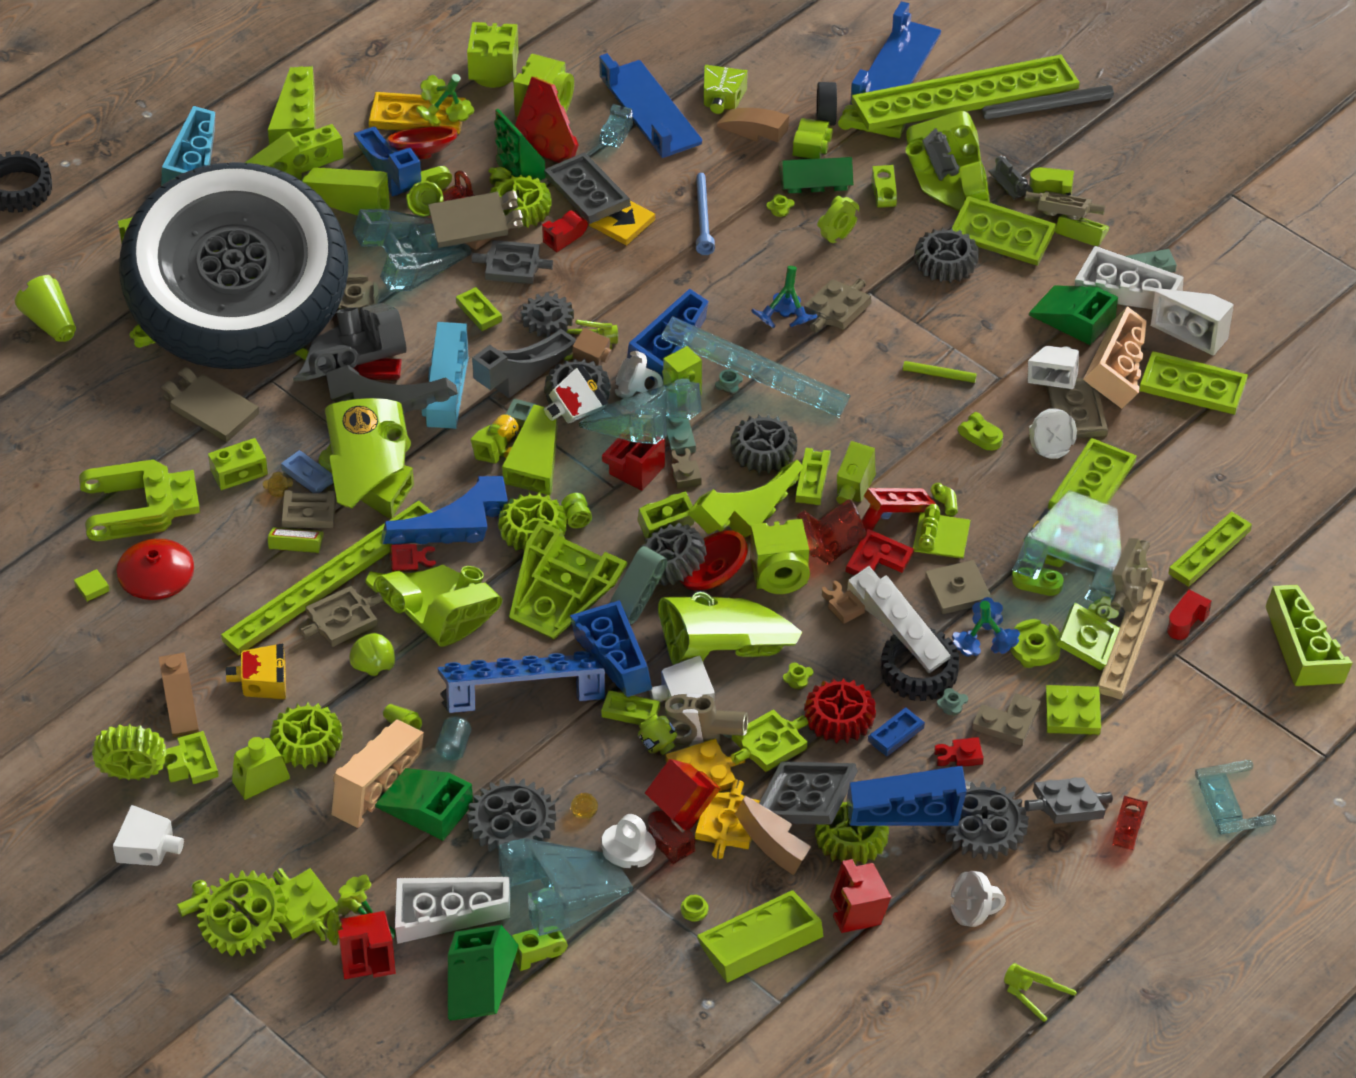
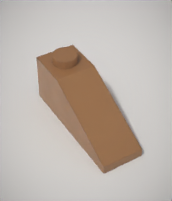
[159,652,199,737]

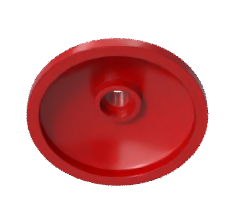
[388,126,458,159]
[680,530,748,591]
[116,539,194,600]

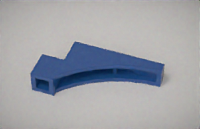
[354,126,421,196]
[382,476,508,545]

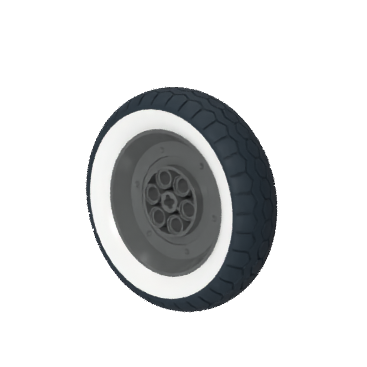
[119,162,348,369]

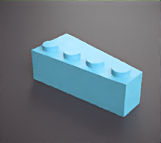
[161,106,215,186]
[422,322,469,429]

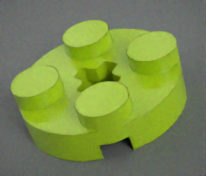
[817,196,859,243]
[1010,619,1061,668]

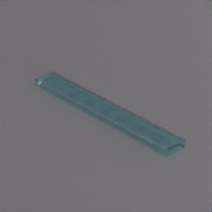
[661,316,851,418]

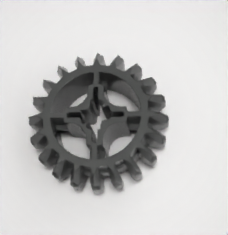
[914,227,979,283]
[544,359,611,412]
[730,414,797,474]
[639,523,707,586]

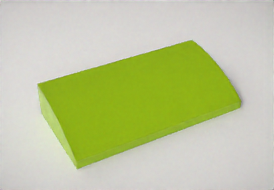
[697,890,824,983]

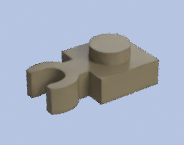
[672,448,702,489]

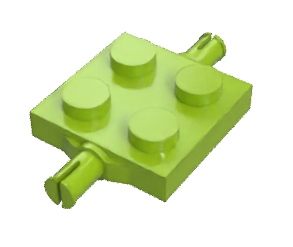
[731,709,808,772]
[273,868,338,941]

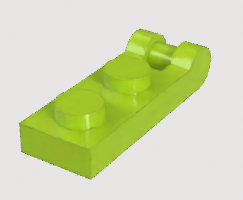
[838,105,906,138]
[796,447,831,505]

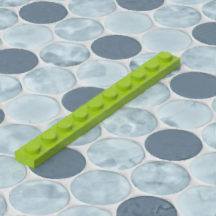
[221,500,433,656]

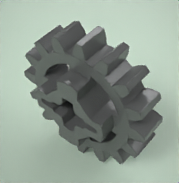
[521,292,574,338]

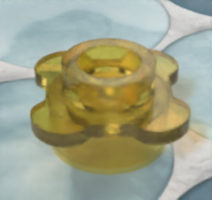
[263,472,293,497]

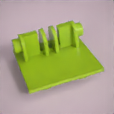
[913,504,971,559]

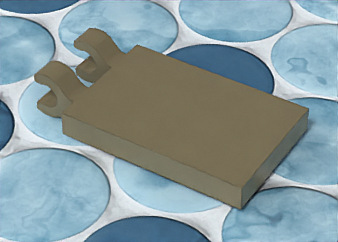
[428,191,523,248]
[162,367,260,442]

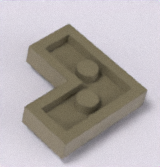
[972,693,1041,746]

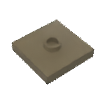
[925,560,992,614]

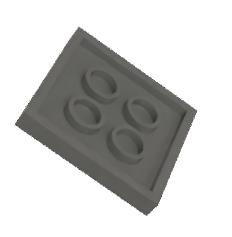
[759,762,858,825]

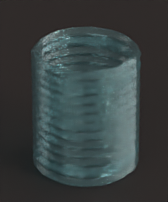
[435,716,472,760]

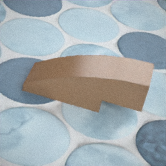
[717,108,789,143]
[735,795,811,875]

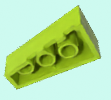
[268,66,316,145]
[1265,585,1353,686]

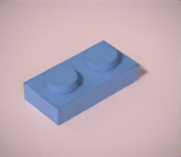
[281,450,334,493]

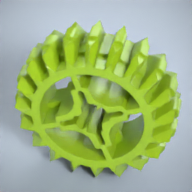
[490,175,552,229]
[498,492,567,551]
[270,702,343,769]
[92,724,167,781]
[815,802,889,864]

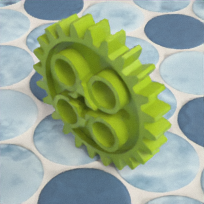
[197,870,288,957]

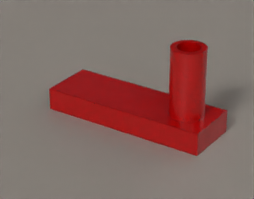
[859,488,937,531]

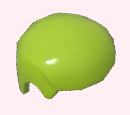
[406,181,444,217]

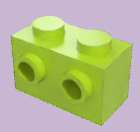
[662,346,702,407]
[208,438,268,490]
[637,491,695,539]

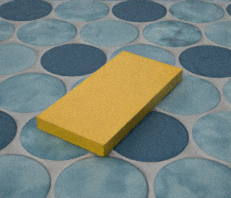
[368,92,466,134]

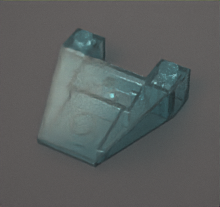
[353,209,472,292]
[579,379,702,444]
[1012,490,1121,602]
[498,838,633,936]

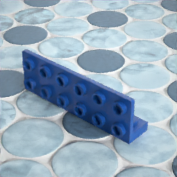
[851,1,941,104]
[599,53,702,158]
[438,651,605,713]

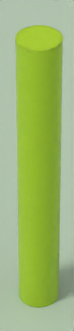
[903,361,977,383]

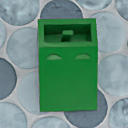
[494,108,546,181]
[1029,285,1118,345]
[375,768,473,841]
[448,925,519,1021]

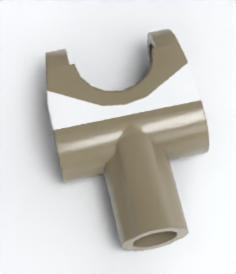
[665,694,748,746]

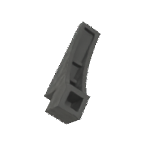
[472,329,577,398]
[326,365,458,415]

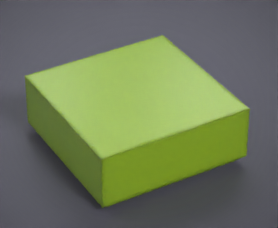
[74,569,110,602]

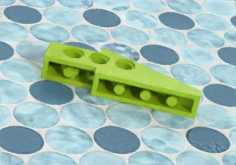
[245,124,344,181]

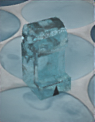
[599,104,633,148]

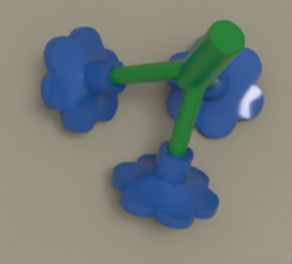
[751,266,817,328]
[952,597,1020,657]

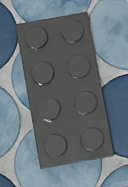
[544,152,631,224]

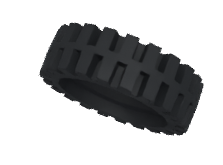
[0,151,52,213]
[881,628,959,701]

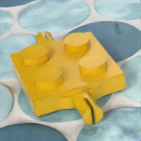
[665,738,745,792]
[695,779,761,859]

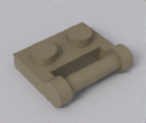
[282,490,336,528]

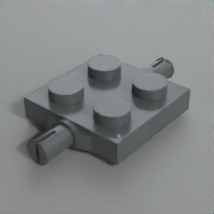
[472,240,553,284]
[1024,777,1113,824]

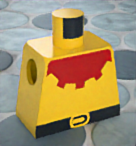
[226,644,286,699]

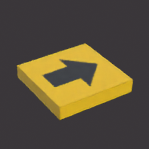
[589,201,655,246]

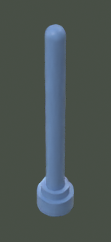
[696,173,715,255]

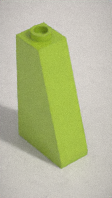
[302,167,390,222]
[502,405,558,495]
[319,443,414,519]

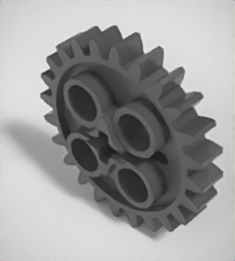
[467,778,556,856]
[941,781,1029,860]

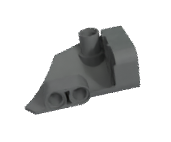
[293,303,407,381]

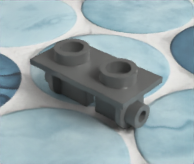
[922,128,959,181]
[988,156,1033,199]

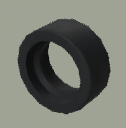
[816,82,837,126]

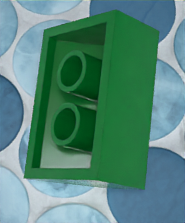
[778,157,854,194]

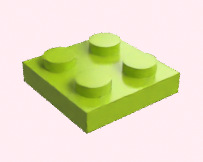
[1056,603,1120,670]
[1045,685,1101,735]

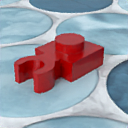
[390,544,436,572]
[934,737,984,767]

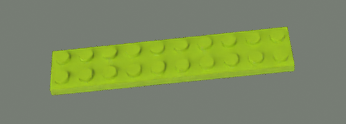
[851,54,1080,131]

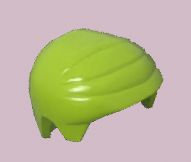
[349,633,395,676]

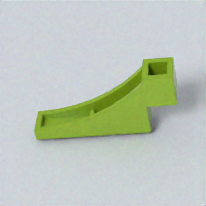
[687,460,804,538]

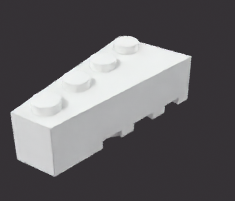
[1075,246,1184,309]
[395,877,510,944]

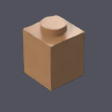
[572,328,612,366]

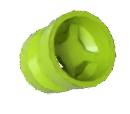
[561,493,592,529]

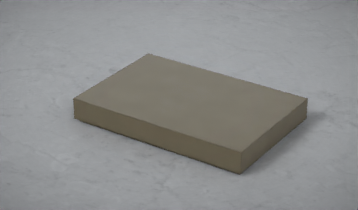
[1046,378,1108,438]

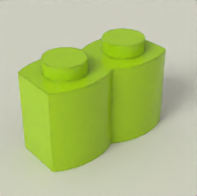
[792,118,833,159]

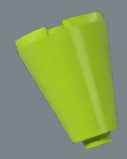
[15,275,76,342]

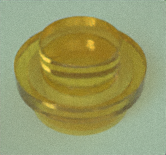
[571,793,598,819]

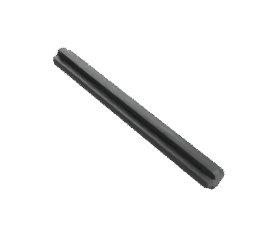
[982,85,1114,120]

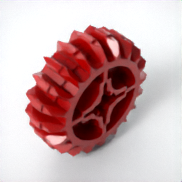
[804,677,876,744]

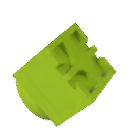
[467,22,519,88]
[513,54,574,117]
[750,519,810,594]

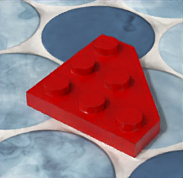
[515,76,579,163]

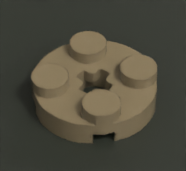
[336,274,379,312]

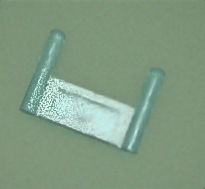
[1195,760,1277,835]

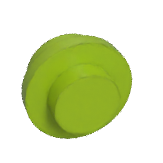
[681,895,709,922]

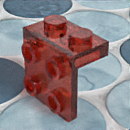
[797,499,867,565]

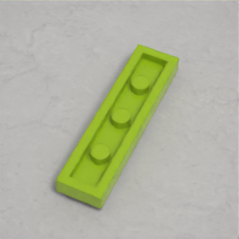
[1168,511,1252,587]

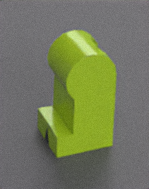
[871,165,897,208]
[1029,167,1074,195]
[512,924,568,971]

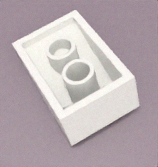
[1151,288,1234,356]

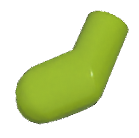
[930,483,958,516]
[177,880,210,917]

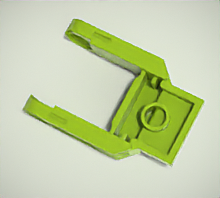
[79,460,200,541]

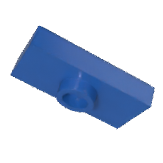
[868,707,925,757]

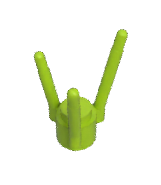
[564,320,618,361]
[1004,963,1077,1022]

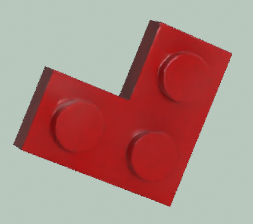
[845,529,914,576]

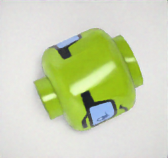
[638,714,678,755]

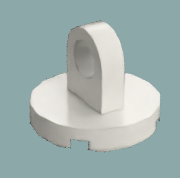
[615,351,663,399]
[1029,409,1077,459]
[601,814,656,868]
[951,871,1006,927]

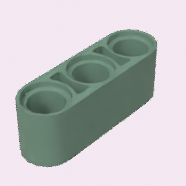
[610,546,668,624]

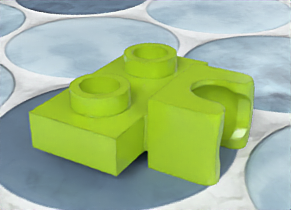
[164,731,219,784]

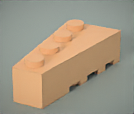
[1083,307,1146,409]
[332,720,424,828]

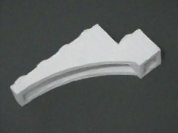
[847,566,951,673]

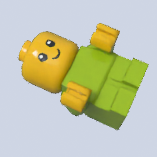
[470,414,519,464]

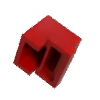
[602,425,665,491]
[645,759,721,831]
[830,859,891,933]
[338,911,396,980]

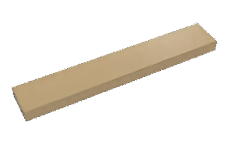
[1097,578,1164,700]

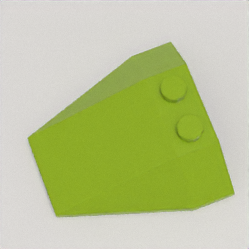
[509,521,628,640]

